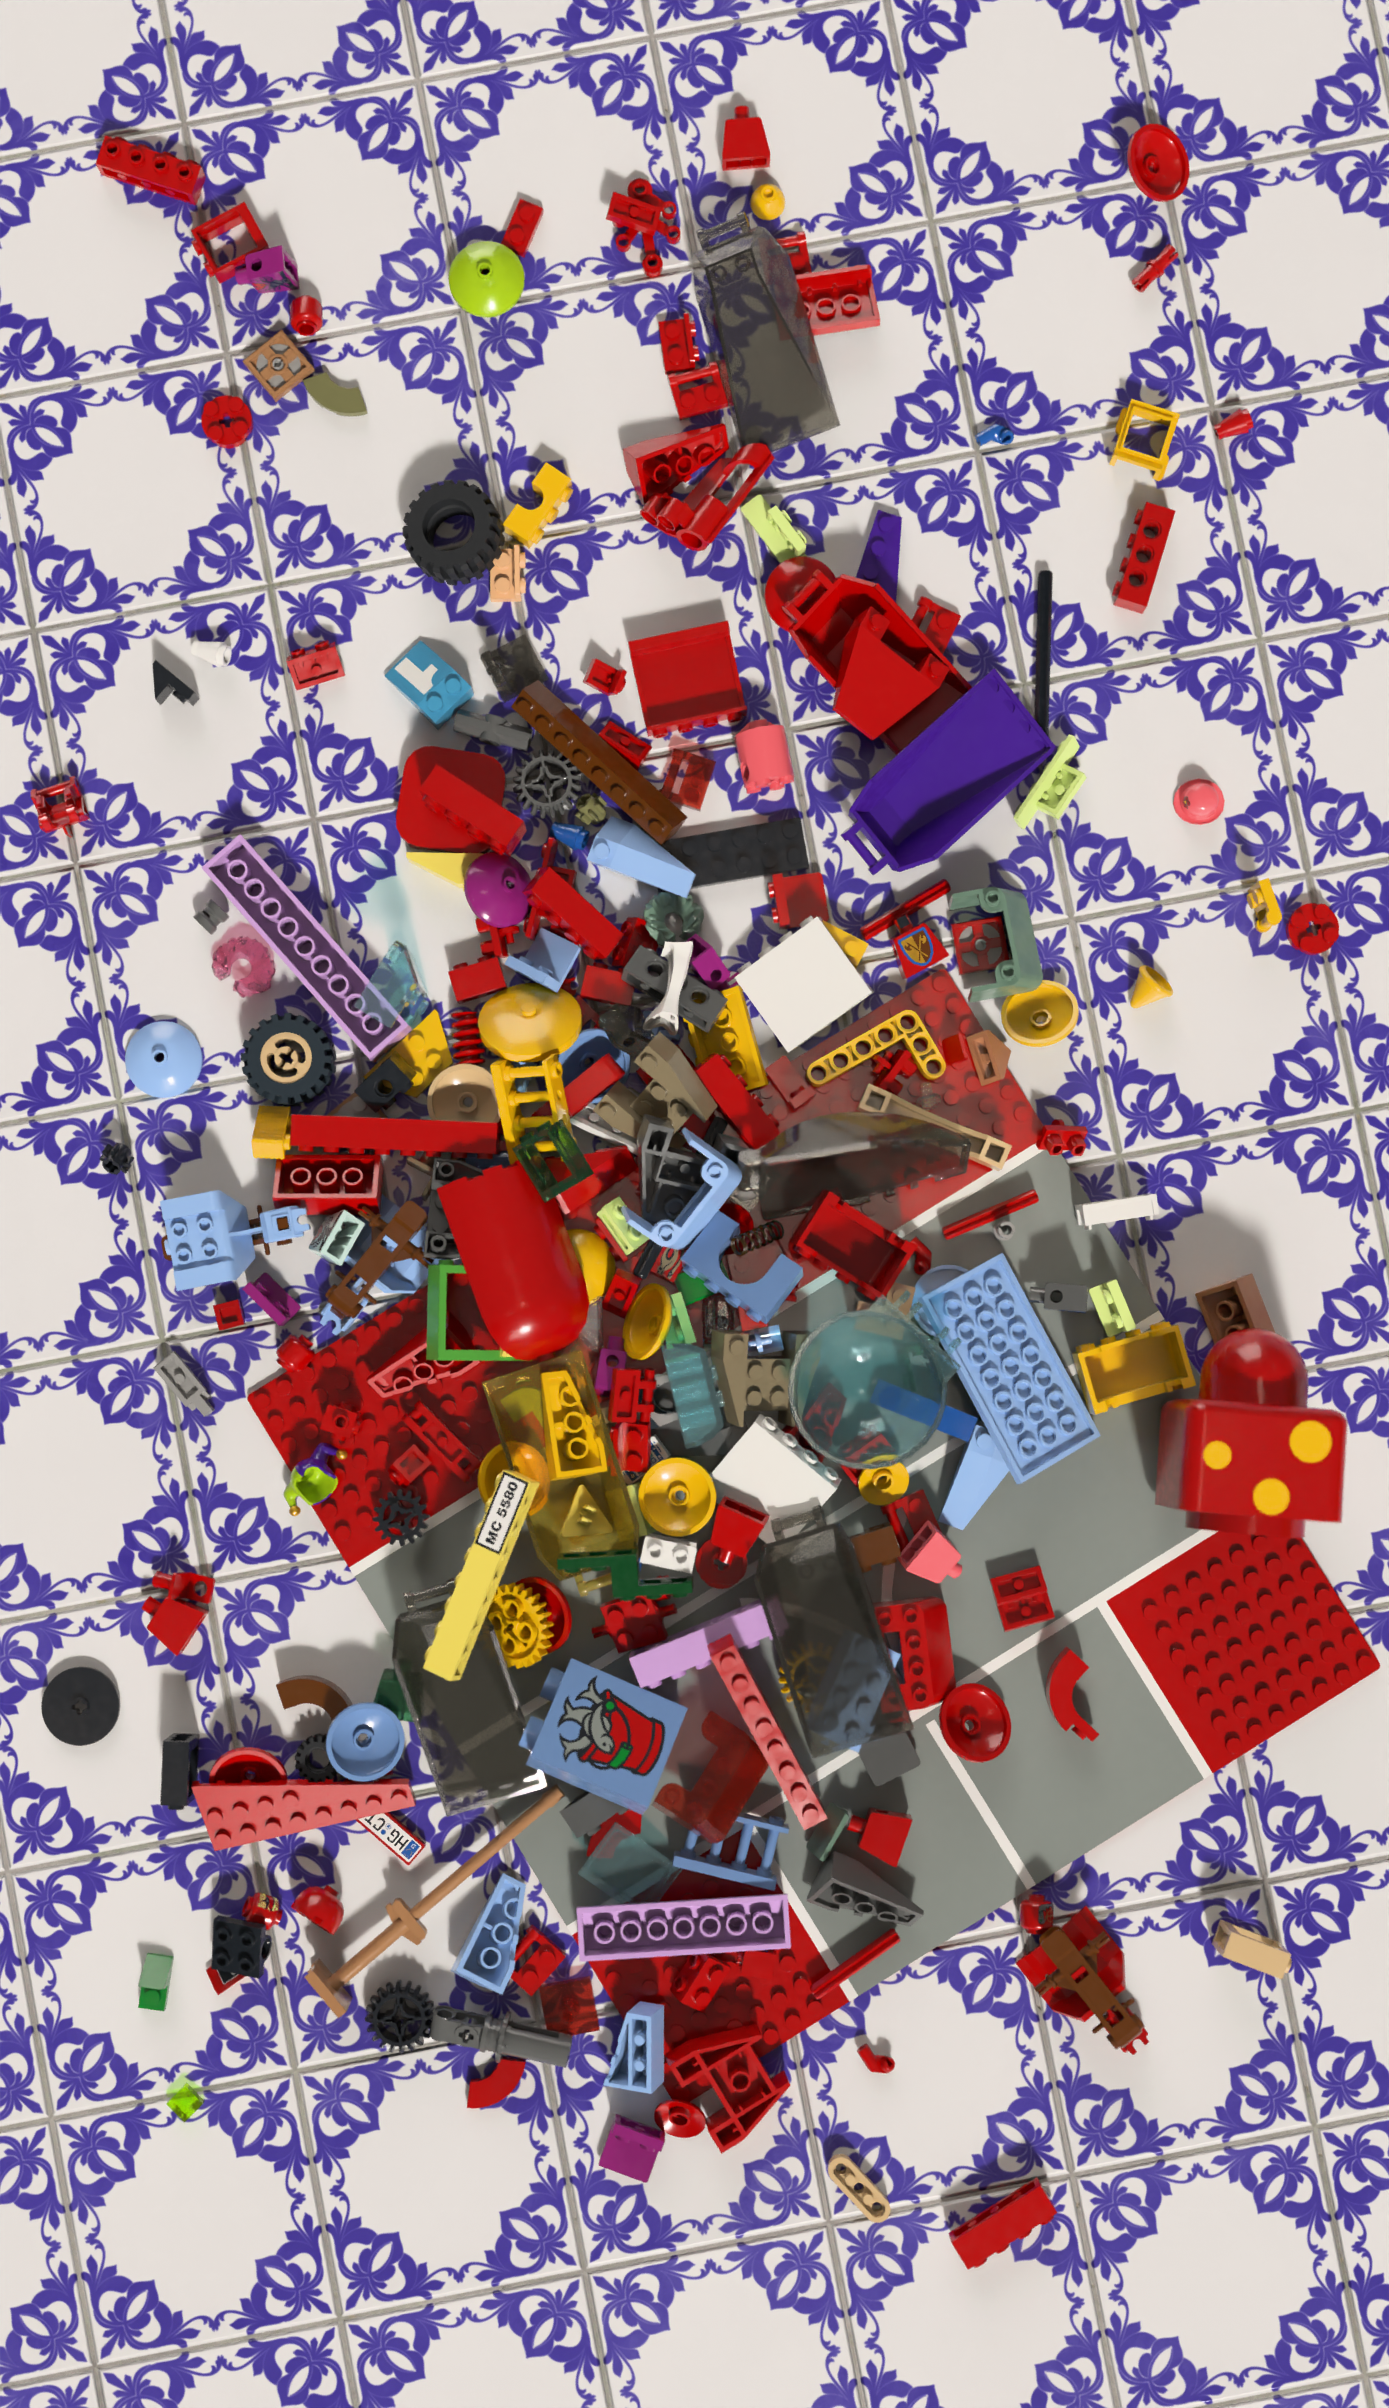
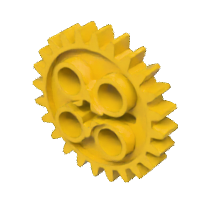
[481,1582,554,1669]

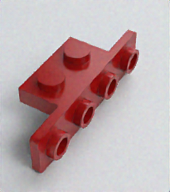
[523,837,577,941]

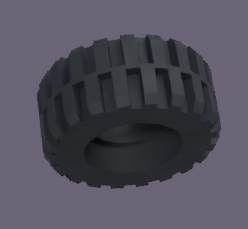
[402,480,505,586]

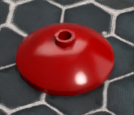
[1127,123,1190,202]
[764,556,836,632]
[515,1576,572,1654]
[939,1683,1011,1763]
[209,1747,288,1783]

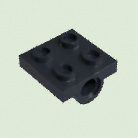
[211,1915,272,1979]

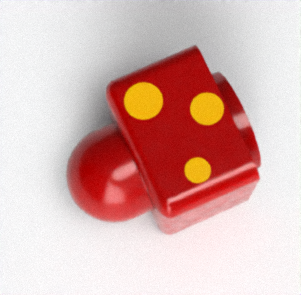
[1155,1328,1347,1538]

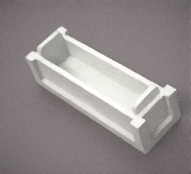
[1075,1194,1159,1230]

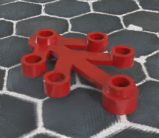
[612,178,681,278]

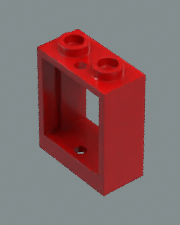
[191,202,269,284]

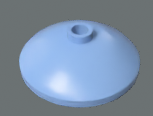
[125,1021,203,1098]

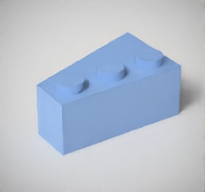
[603,2001,664,2094]

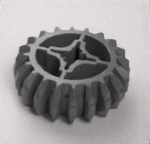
[513,749,581,819]

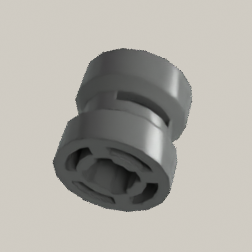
[193,899,229,935]

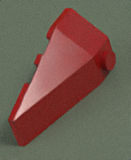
[366,1311,481,1398]

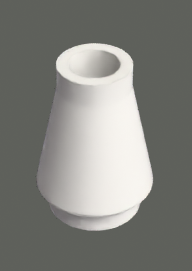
[191,640,232,667]

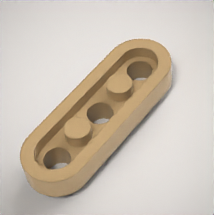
[828,2154,891,2223]

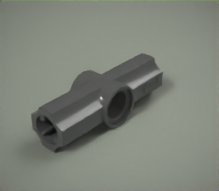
[453,709,533,752]

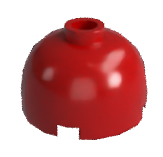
[291,1885,344,1935]

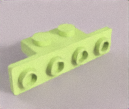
[741,494,807,563]
[1014,734,1086,829]

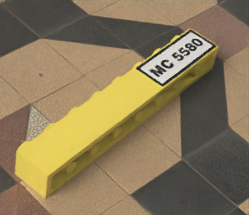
[423,1470,540,1681]

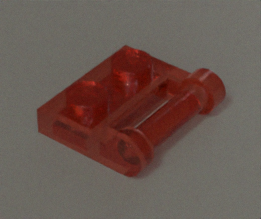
[659,748,716,811]

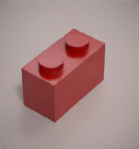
[448,955,507,1004]
[580,962,636,1009]

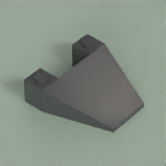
[637,1114,748,1226]
[651,1350,748,1457]

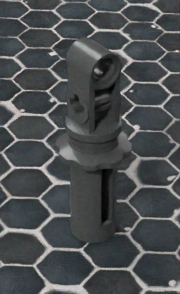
[429,2005,573,2068]

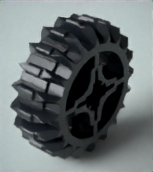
[365,1980,434,2054]

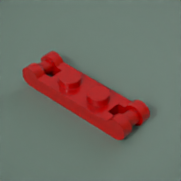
[401,1400,482,1484]

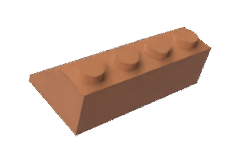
[1195,1273,1275,1345]

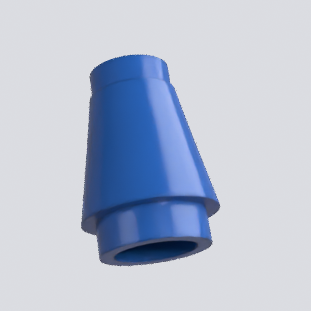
[550,821,590,851]

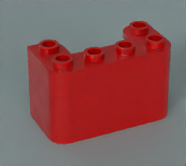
[790,1189,917,1301]

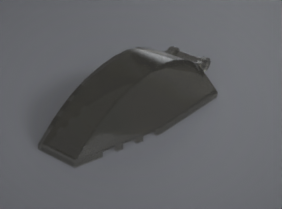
[737,1112,971,1220]

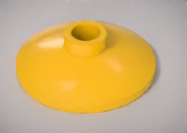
[858,1458,909,1505]

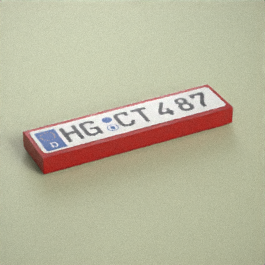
[344,1778,426,1866]

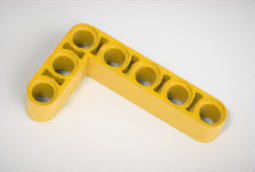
[806,1010,946,1087]

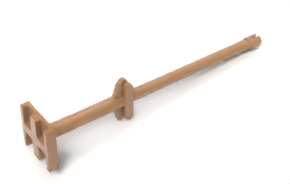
[305,1784,565,2018]

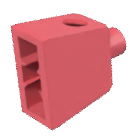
[897,1520,962,1583]

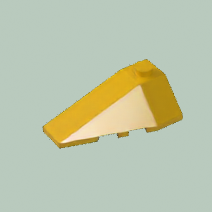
[540,1370,608,1481]

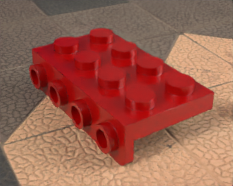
[771,264,880,341]

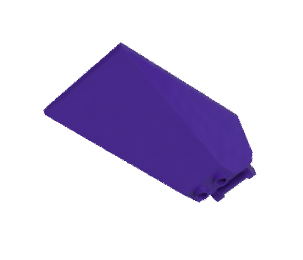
[841,668,1057,875]

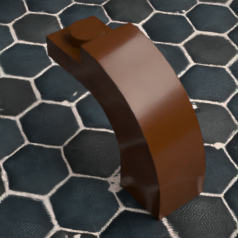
[276,1675,353,1721]

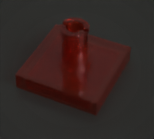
[539,1976,600,2035]

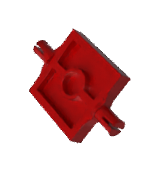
[591,1596,677,1654]

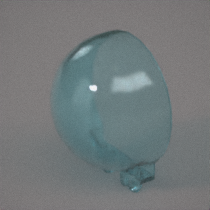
[787,1290,962,1470]

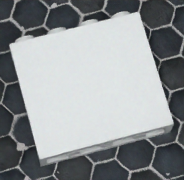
[734,916,874,1053]
[710,1413,841,1554]

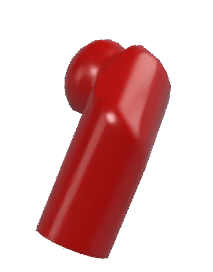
[857,2044,895,2074]

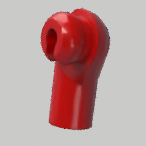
[910,1236,932,1275]

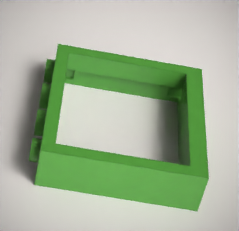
[426,1260,532,1361]

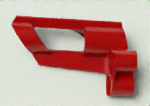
[640,443,775,551]

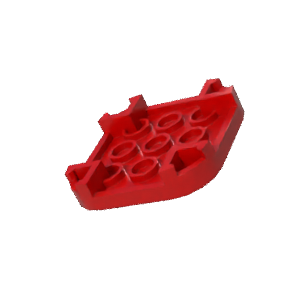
[396,746,507,854]

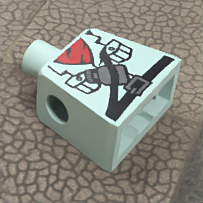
[308,1210,365,1266]

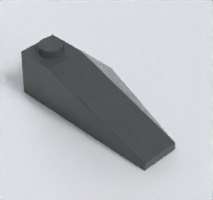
[807,1851,924,1926]

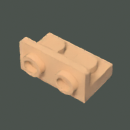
[490,545,526,602]

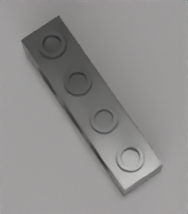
[621,945,728,1033]

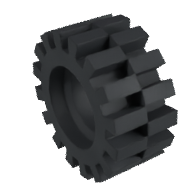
[294,1733,338,1782]

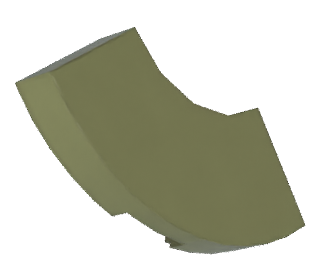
[303,372,368,417]

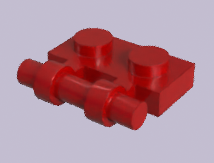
[608,1368,657,1423]

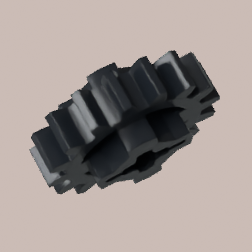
[372,1489,430,1546]

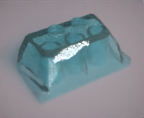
[661,1341,725,1449]

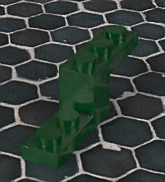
[557,1548,694,1601]

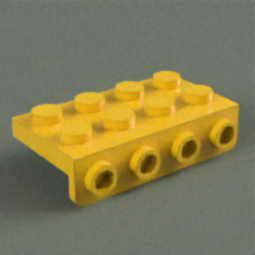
[683,986,769,1091]

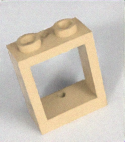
[1212,1919,1292,1979]

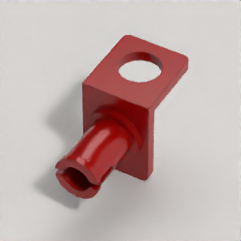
[152,1571,215,1604]

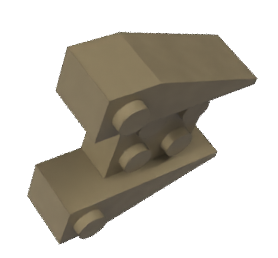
[593,1032,717,1149]
[711,1330,820,1427]

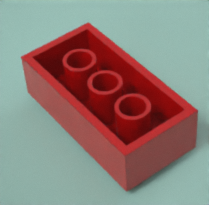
[419,764,527,856]
[272,1155,384,1215]

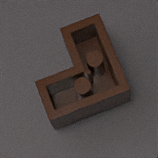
[840,1522,902,1574]

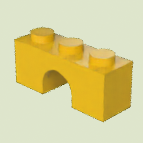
[503,462,573,549]

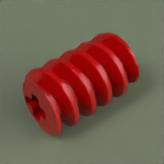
[451,1012,486,1065]

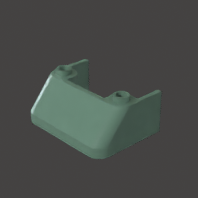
[949,887,1043,1003]

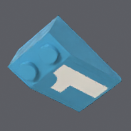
[384,640,474,730]

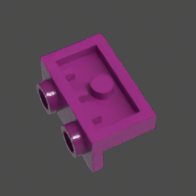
[243,1272,301,1326]

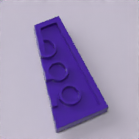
[856,510,902,602]

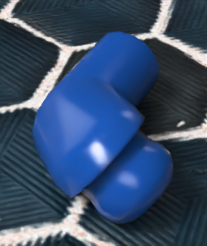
[975,424,1014,446]

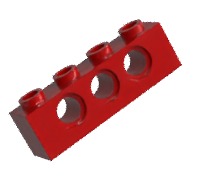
[1112,502,1176,614]

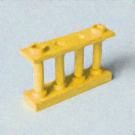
[490,1054,577,1165]

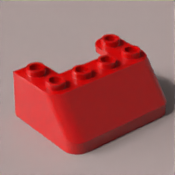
[867,1596,956,1714]

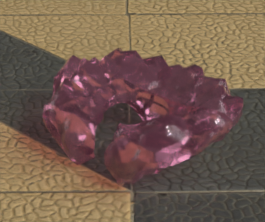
[211,936,276,998]

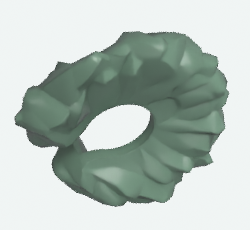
[643,891,704,947]

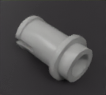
[993,1221,1015,1241]

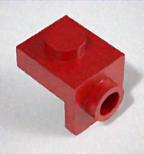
[583,658,627,696]

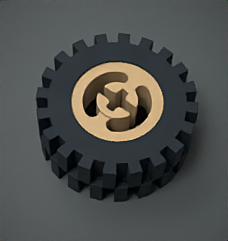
[241,1013,337,1106]

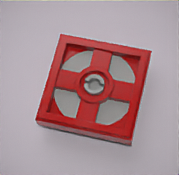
[950,916,1009,975]

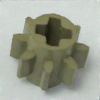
[575,793,607,826]

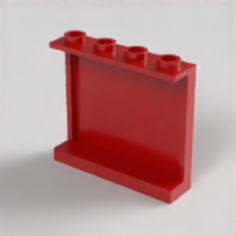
[628,621,747,738]

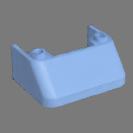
[621,1127,742,1250]

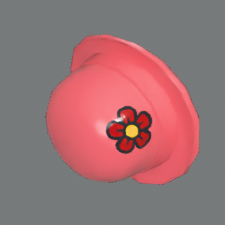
[1173,779,1225,825]

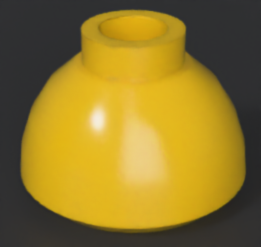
[750,184,785,220]

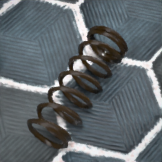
[731,1220,784,1256]

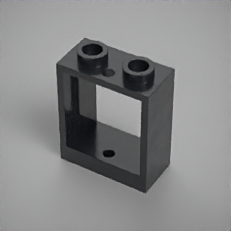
[160,1733,200,1810]

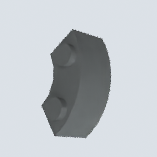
[560,1791,629,1838]

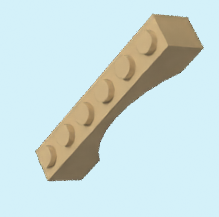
[857,1084,1012,1171]

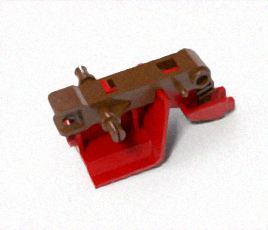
[1016,1906,1149,2055]

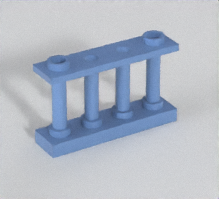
[672,1797,789,1891]

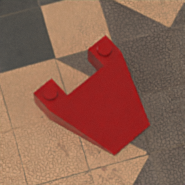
[832,606,949,740]

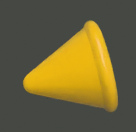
[1130,965,1173,1008]

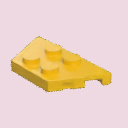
[363,1009,454,1098]

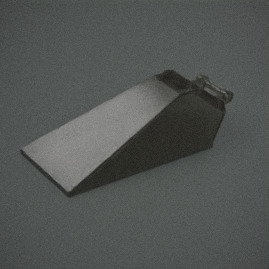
[692,211,840,452]
[753,1505,914,1759]
[392,1578,547,1817]

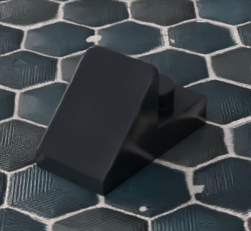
[152,660,200,706]

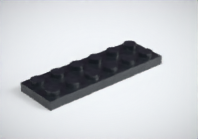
[657,817,809,894]

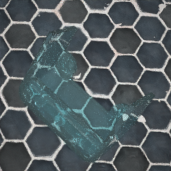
[354,940,429,1040]

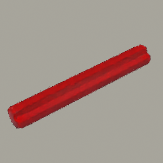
[860,879,951,940]
[942,1189,1039,1240]
[810,1928,900,1999]

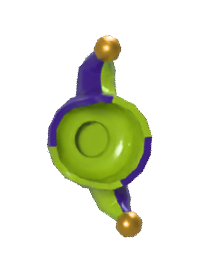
[283,1443,348,1516]

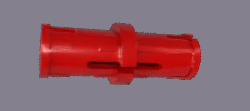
[1132,244,1179,293]

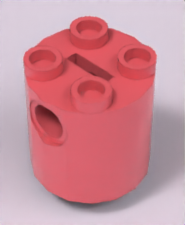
[734,719,794,794]

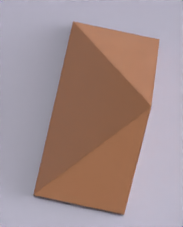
[966,1029,1011,1086]

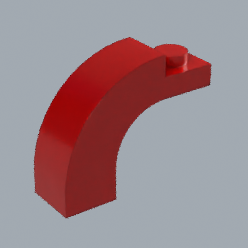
[1046,1646,1099,1742]

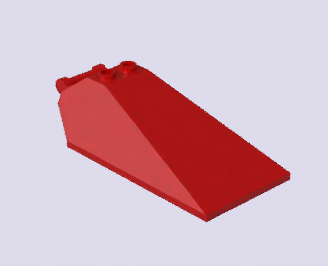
[782,569,972,755]

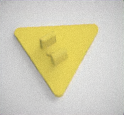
[560,1485,613,1538]

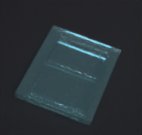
[578,1821,682,1904]

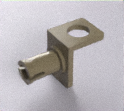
[406,1151,438,1202]

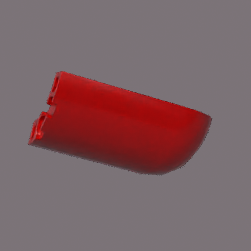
[436,1156,589,1363]

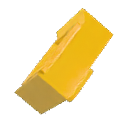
[1109,399,1180,481]

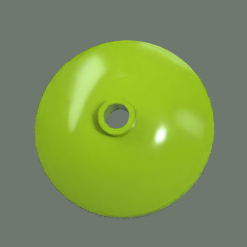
[448,241,525,318]

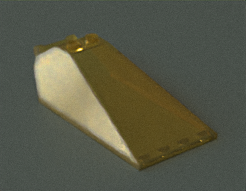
[482,1349,639,1597]

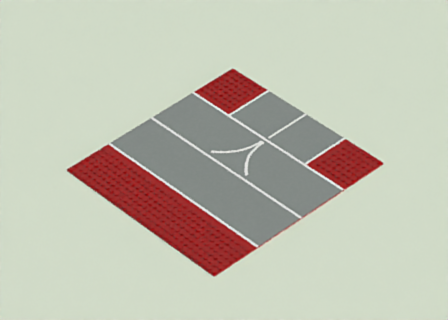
[247,969,1380,2102]

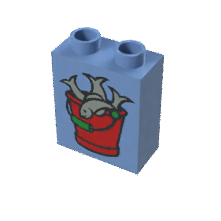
[519,1658,688,1815]

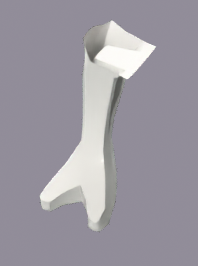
[643,941,693,1036]

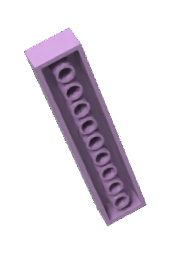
[201,834,413,1063]

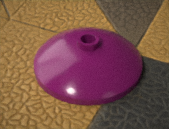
[464,852,532,928]

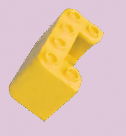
[1072,1321,1196,1415]

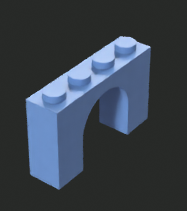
[681,1210,803,1325]

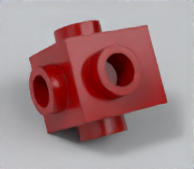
[320,1402,363,1441]

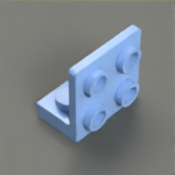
[505,928,581,993]

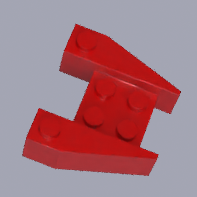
[665,2023,790,2154]

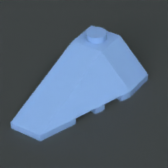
[587,816,696,899]
[938,1424,1009,1530]
[451,1873,526,1995]

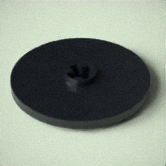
[41,1667,120,1746]

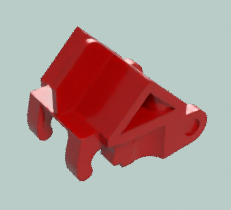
[31,776,90,838]

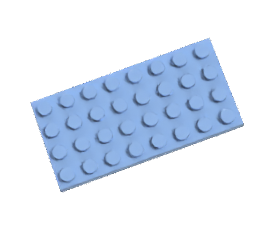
[918,1253,1101,1484]

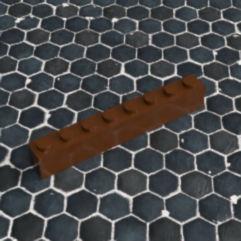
[511,680,688,844]

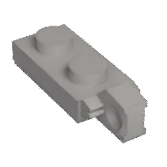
[153,1351,215,1417]

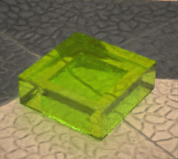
[166,2082,205,2123]

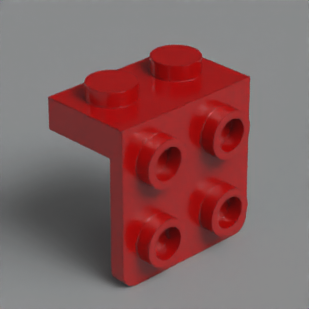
[767,872,829,930]

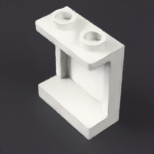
[640,1533,697,1574]

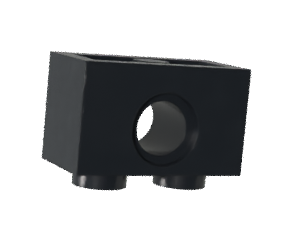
[354,1051,417,1113]

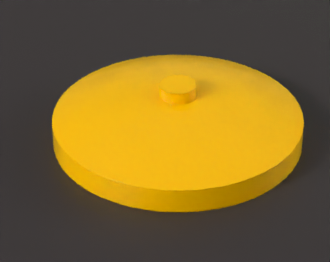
[478,983,582,1062]

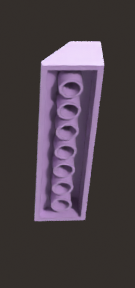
[577,1894,791,1962]

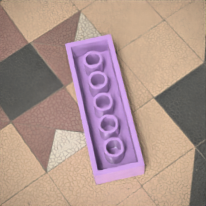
[629,1594,788,1690]

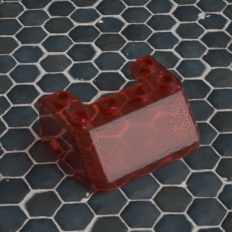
[652,1710,769,1844]

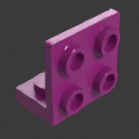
[599,2114,665,2183]

